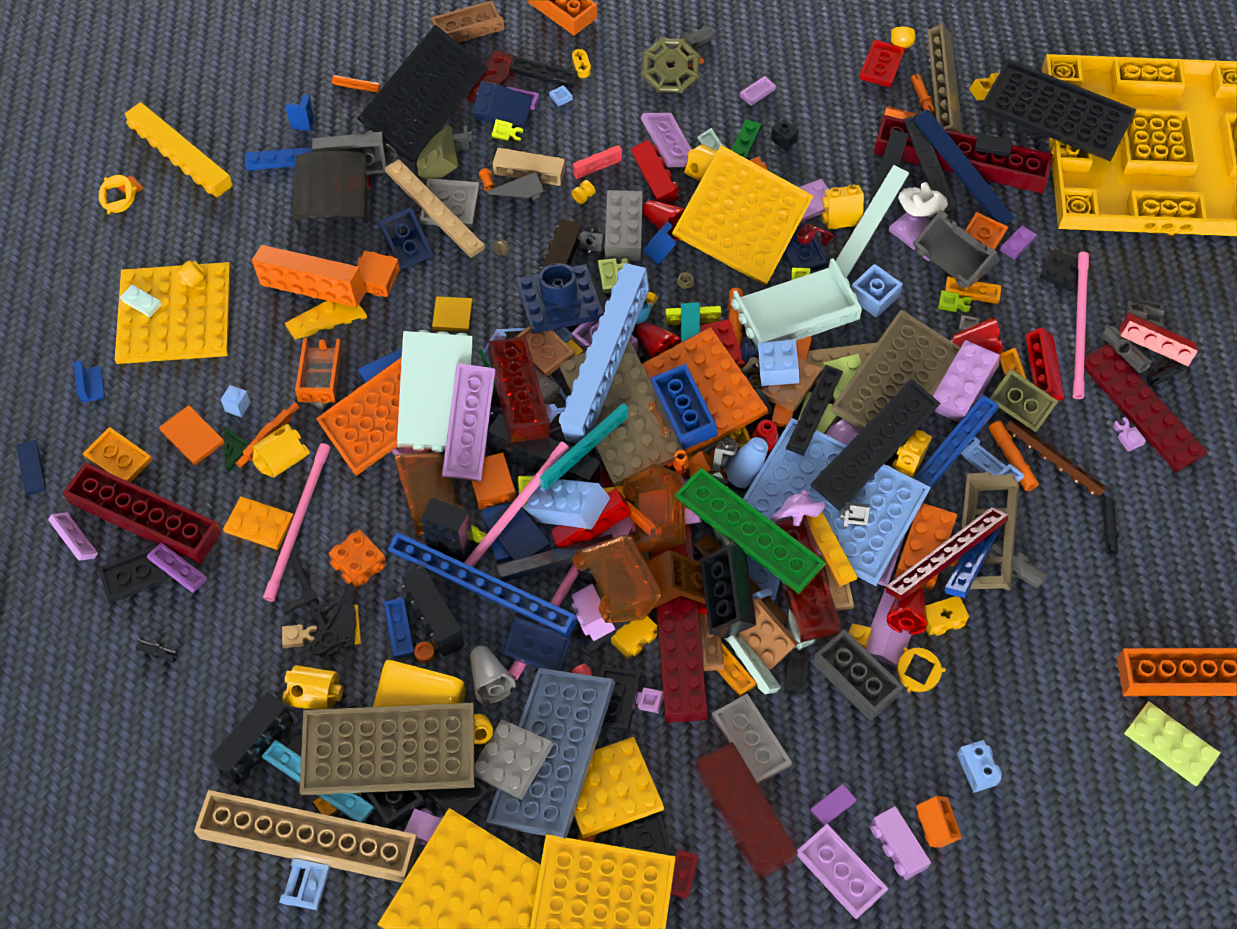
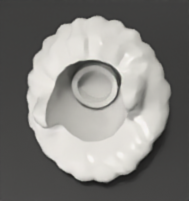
[898,182,948,218]

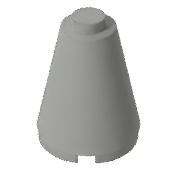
[470,646,515,704]

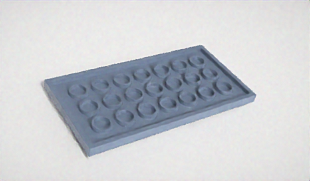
[486,668,615,839]

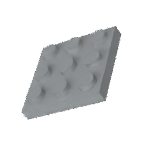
[420,178,480,228]
[474,719,554,800]

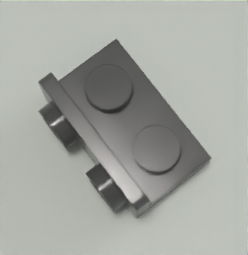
[712,438,740,472]

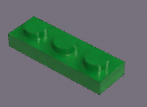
[731,119,761,159]

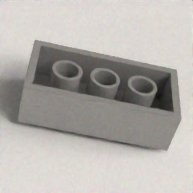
[605,190,642,261]

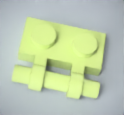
[598,258,630,293]

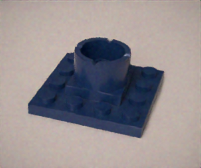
[516,263,604,334]

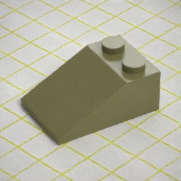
[417,125,458,180]
[989,369,1058,432]

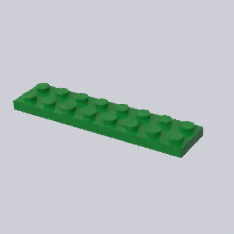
[675,467,825,594]

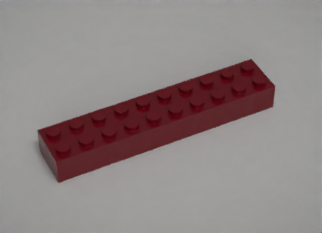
[873,115,1053,194]
[652,524,707,723]

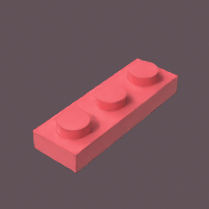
[573,145,622,179]

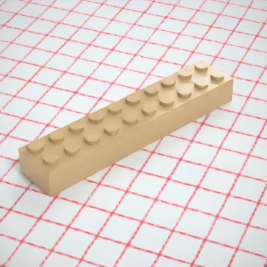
[194,790,419,883]

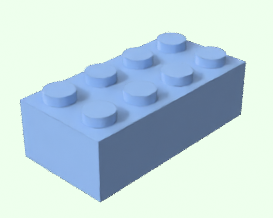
[524,479,610,529]

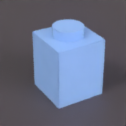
[221,385,251,418]

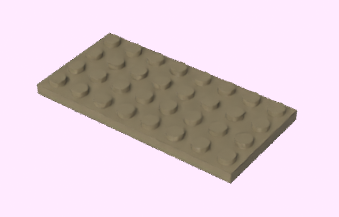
[830,310,961,431]
[559,339,683,487]
[300,703,474,795]

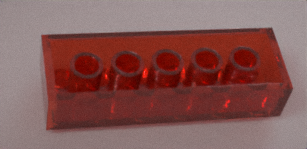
[488,337,550,443]
[775,515,841,643]
[695,742,798,880]

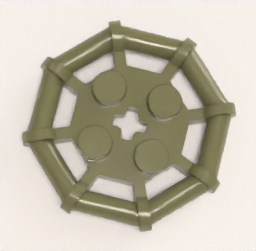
[641,37,701,94]

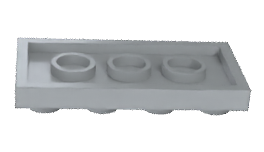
[712,694,792,785]

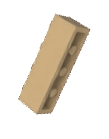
[493,148,565,186]

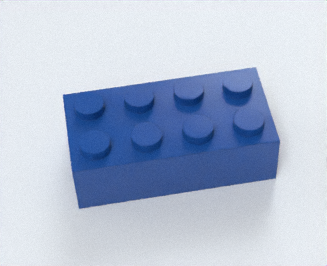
[650,363,718,450]

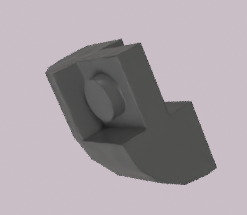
[1126,300,1164,328]

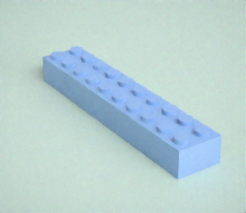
[559,263,650,443]

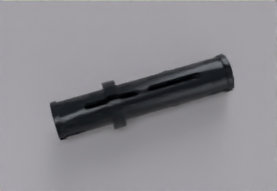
[1102,498,1119,556]

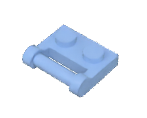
[279,858,330,911]

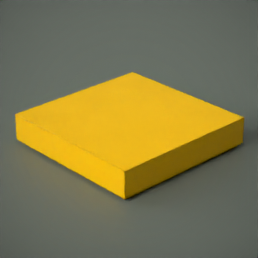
[432,297,473,332]

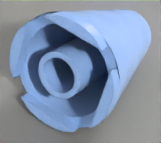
[723,437,768,489]

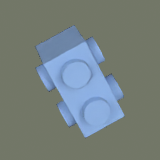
[957,740,1002,793]

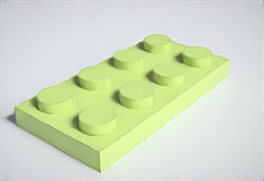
[1124,701,1220,786]

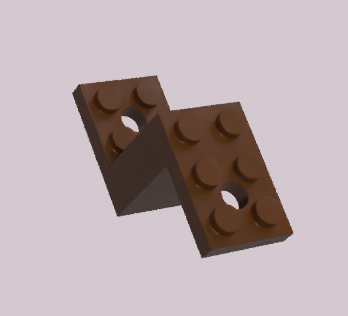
[600,550,706,612]

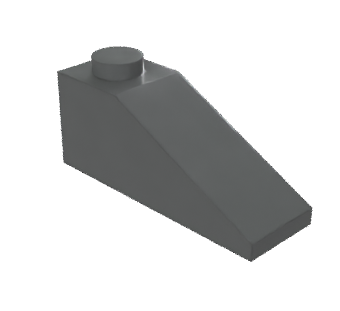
[488,172,545,200]

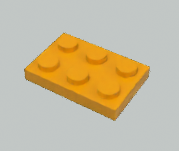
[83,427,153,483]
[223,496,294,550]

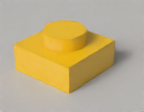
[849,623,872,649]

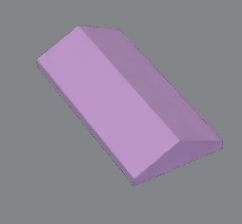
[865,588,912,667]

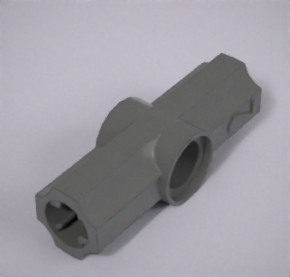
[666,26,713,54]
[1102,326,1152,373]
[987,542,1047,589]

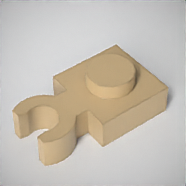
[282,625,318,648]

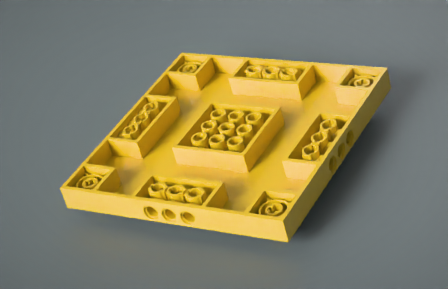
[1042,54,1237,236]

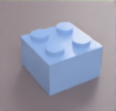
[851,264,903,318]
[758,339,799,386]

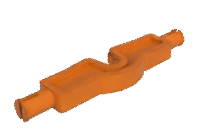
[235,402,300,468]

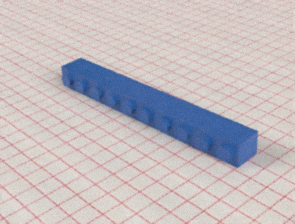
[388,532,578,637]

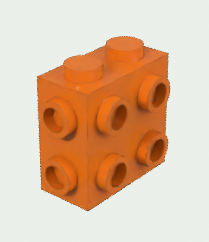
[357,251,400,297]
[329,529,387,588]

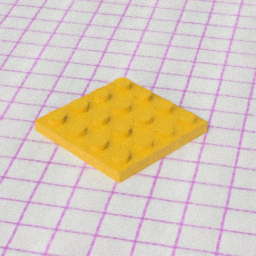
[574,737,664,839]

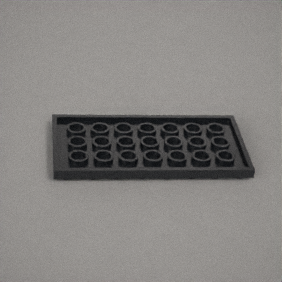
[357,24,488,163]
[980,59,1137,162]

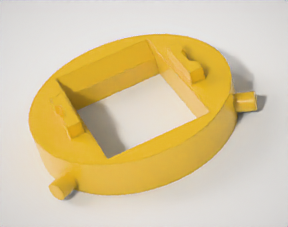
[99,175,137,215]
[896,647,946,692]

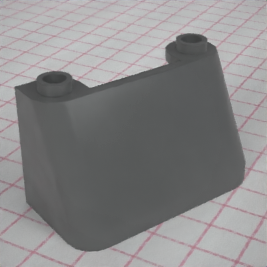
[913,210,1000,289]

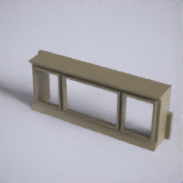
[958,472,1019,590]

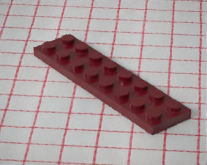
[1084,343,1207,473]

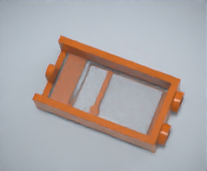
[295,338,343,403]

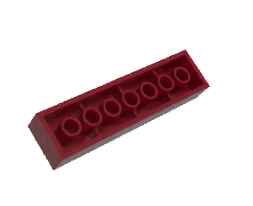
[63,462,222,564]

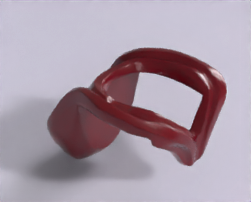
[797,224,834,246]

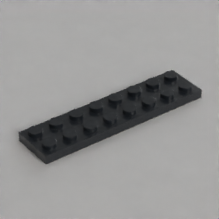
[810,378,941,511]

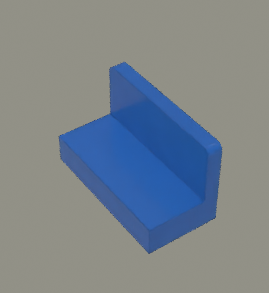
[285,95,315,131]
[643,221,677,264]
[74,361,105,403]

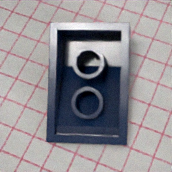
[472,81,533,130]
[379,207,434,270]

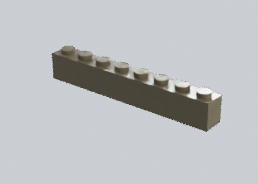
[928,23,962,133]

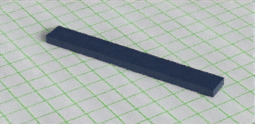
[913,109,1014,225]

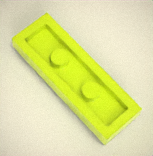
[665,306,721,326]

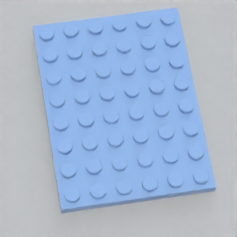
[743,418,931,586]

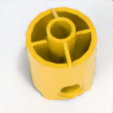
[684,145,717,181]
[252,424,310,478]
[282,665,343,710]

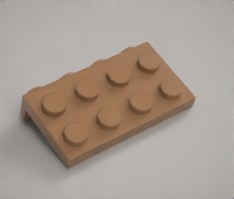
[431,0,504,43]

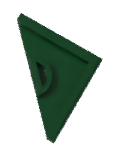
[224,427,250,472]

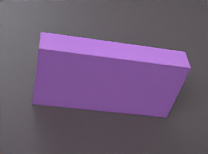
[810,784,857,827]

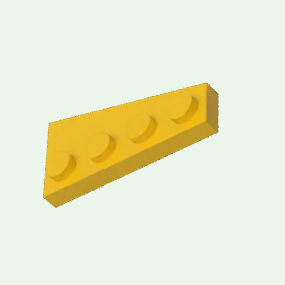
[285,301,367,339]

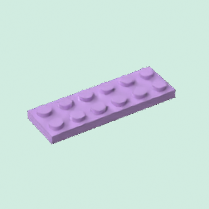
[442,363,495,482]

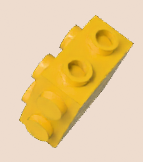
[822,185,864,229]
[891,430,932,478]

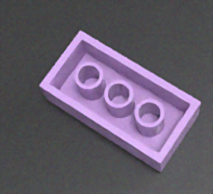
[933,340,1000,423]

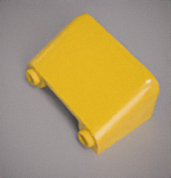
[373,660,466,707]

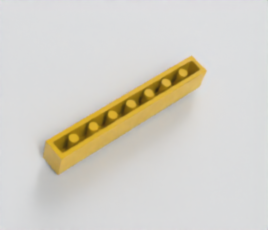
[125,102,233,198]

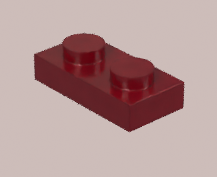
[670,850,699,899]

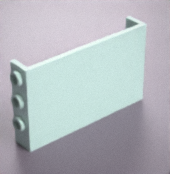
[731,258,862,352]
[397,330,472,452]

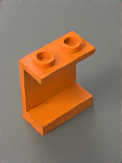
[471,453,516,510]

